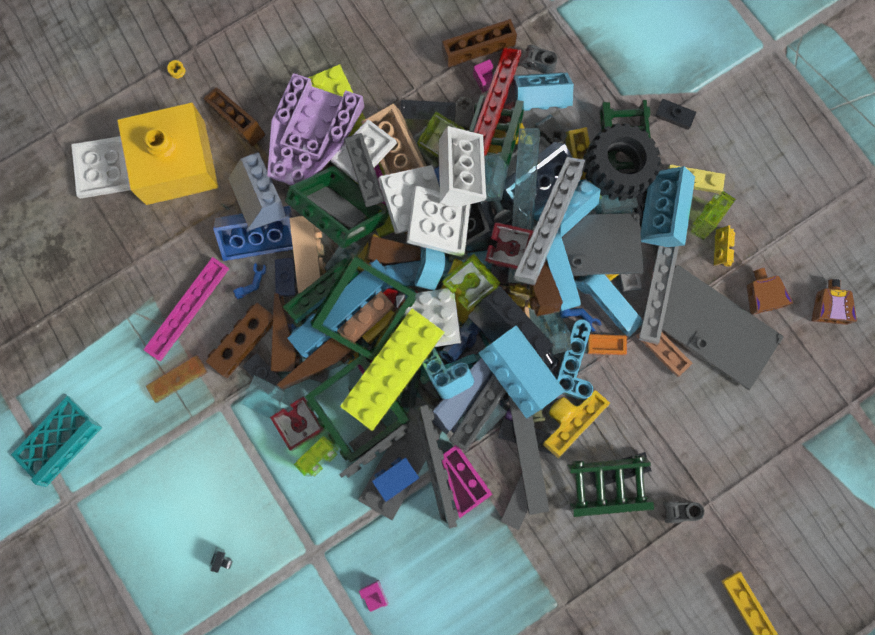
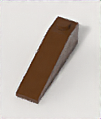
[203,87,266,147]
[365,236,446,265]
[529,259,563,317]
[271,293,302,372]
[277,338,354,390]

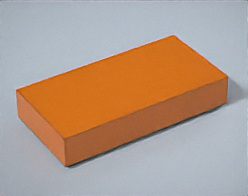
[587,334,627,355]

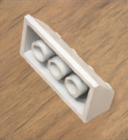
[439,126,486,207]

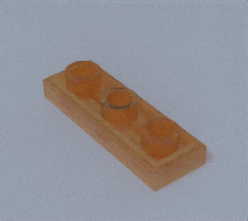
[146,355,208,403]

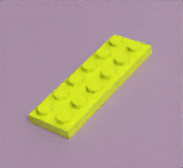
[340,308,445,431]

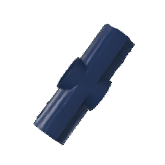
[440,317,480,363]

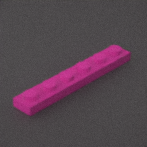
[143,257,229,362]

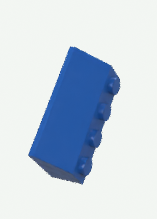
[213,206,293,261]

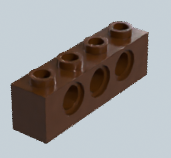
[442,19,517,68]
[205,302,273,379]

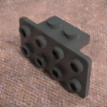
[339,420,410,478]

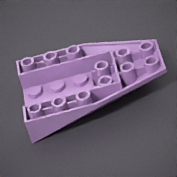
[267,73,364,185]

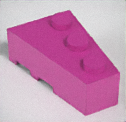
[442,445,493,518]

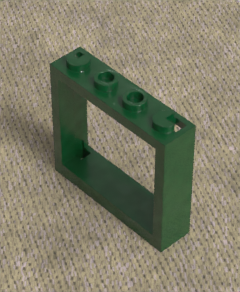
[285,166,389,249]
[311,254,416,361]
[305,355,411,462]

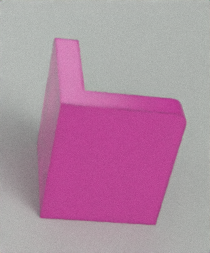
[473,59,494,93]
[359,580,389,612]

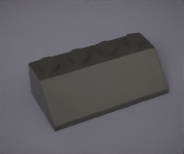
[291,185,369,230]

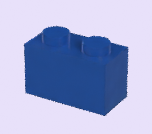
[372,457,419,502]

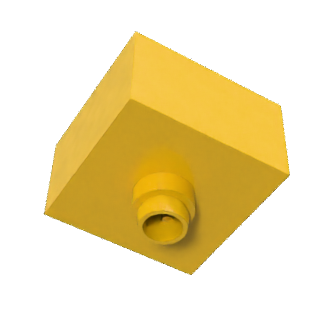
[118,103,219,205]

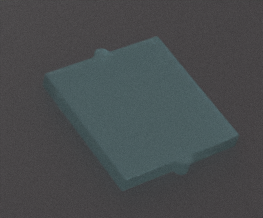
[242,376,285,419]

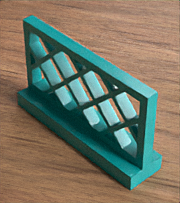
[11,396,103,487]

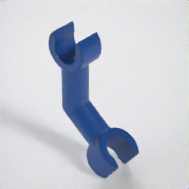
[233,263,267,300]
[559,308,602,332]

